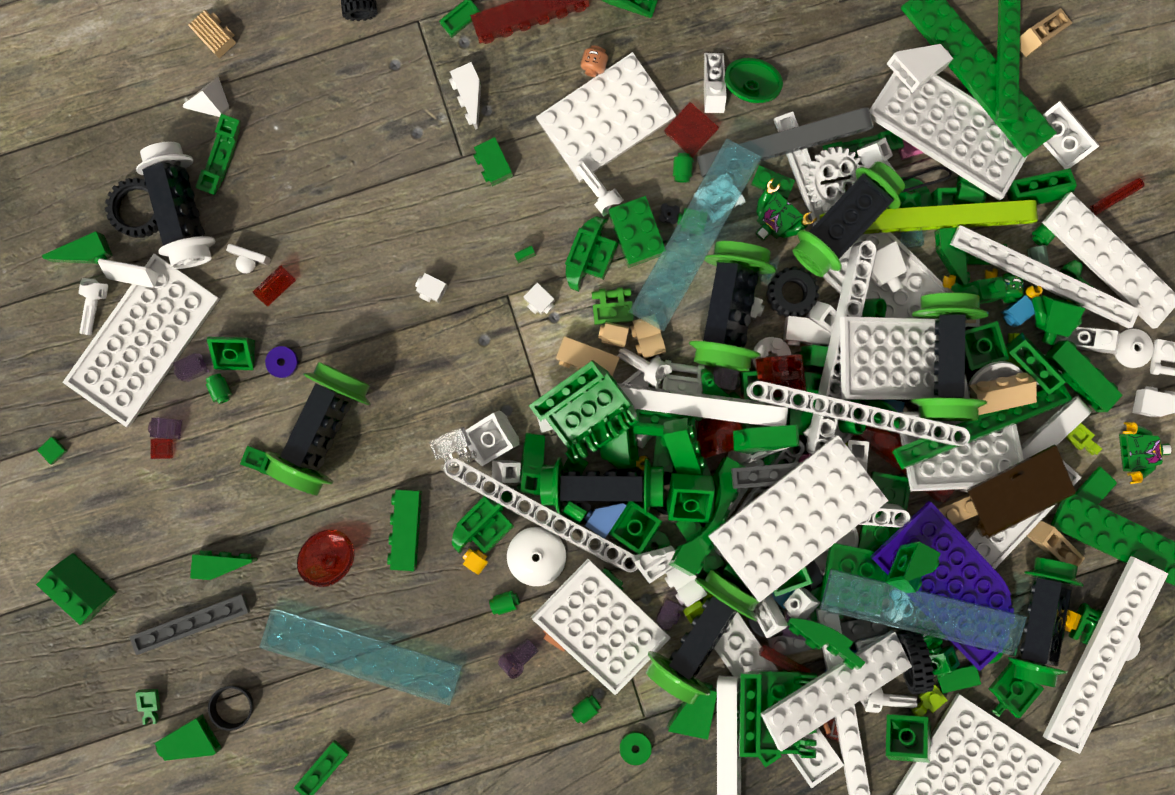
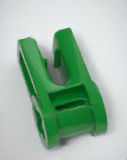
[1068,603,1103,645]

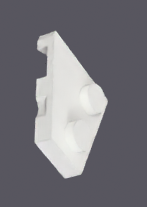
[631,546,675,584]

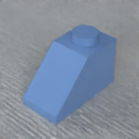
[584,503,627,539]

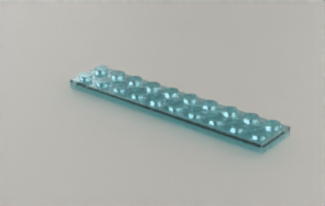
[629,138,762,332]
[820,569,1027,656]
[259,608,462,706]

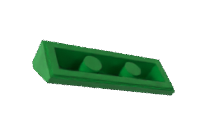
[633,409,696,437]
[1075,466,1117,505]

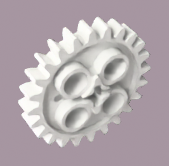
[804,147,865,211]

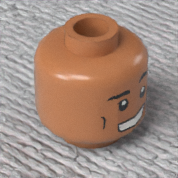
[581,46,608,77]

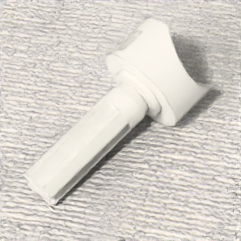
[576,162,624,217]
[78,278,108,335]
[617,348,672,389]
[860,687,917,713]

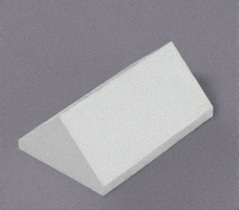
[1043,100,1100,169]

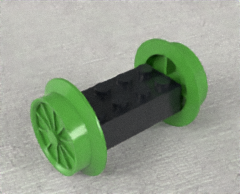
[689,241,776,371]
[910,293,989,421]
[265,362,371,495]
[646,569,759,705]

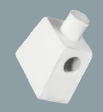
[870,241,907,293]

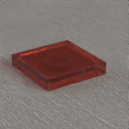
[664,102,719,158]

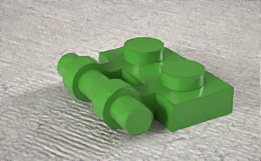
[592,287,634,325]

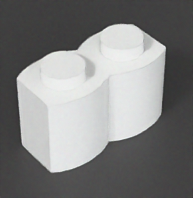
[664,568,707,607]

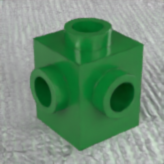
[929,646,960,677]

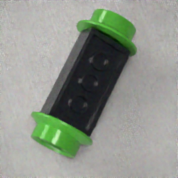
[793,161,905,277]

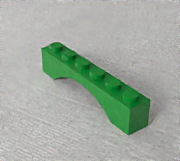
[669,456,745,576]

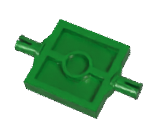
[988,662,1044,718]

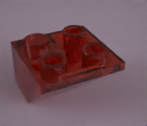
[756,354,806,397]
[697,418,742,458]

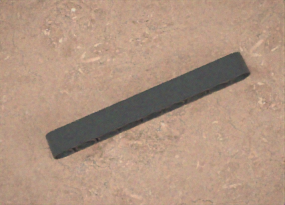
[697,107,874,177]

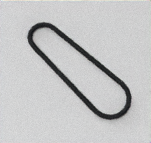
[902,166,952,193]

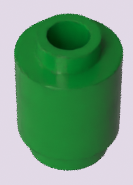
[673,153,693,183]
[1032,223,1056,246]
[206,373,232,404]
[489,590,520,615]
[571,695,602,724]

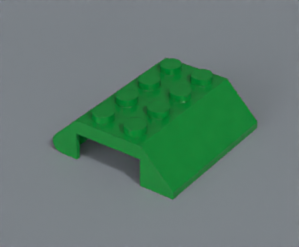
[529,360,639,465]
[739,670,817,758]

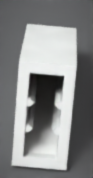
[887,44,953,93]

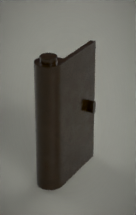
[967,444,1076,539]

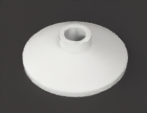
[1114,329,1154,368]

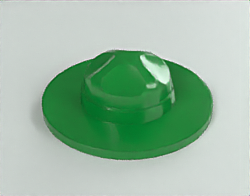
[887,177,933,209]

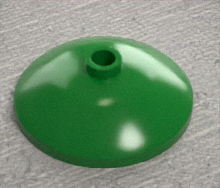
[724,58,783,103]

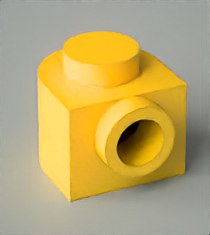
[462,548,488,575]
[1065,610,1081,632]

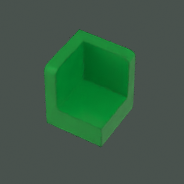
[931,188,957,206]

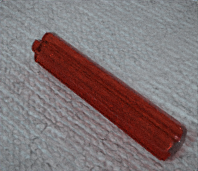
[1090,178,1145,215]
[759,645,811,673]

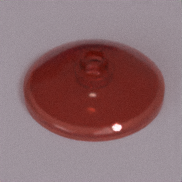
[297,530,355,587]

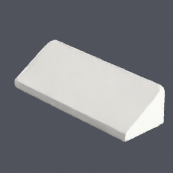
[98,259,159,288]
[754,594,788,638]

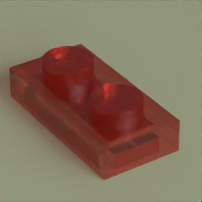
[252,265,296,307]

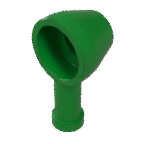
[1060,260,1094,288]

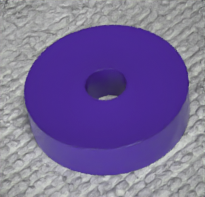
[265,346,299,378]

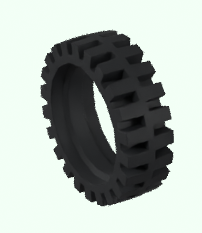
[105,178,159,238]
[898,631,934,694]

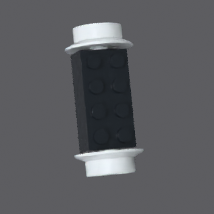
[136,142,216,269]

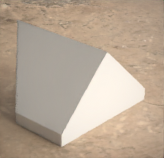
[183,76,229,117]

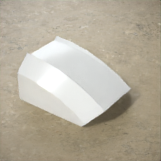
[462,410,520,466]

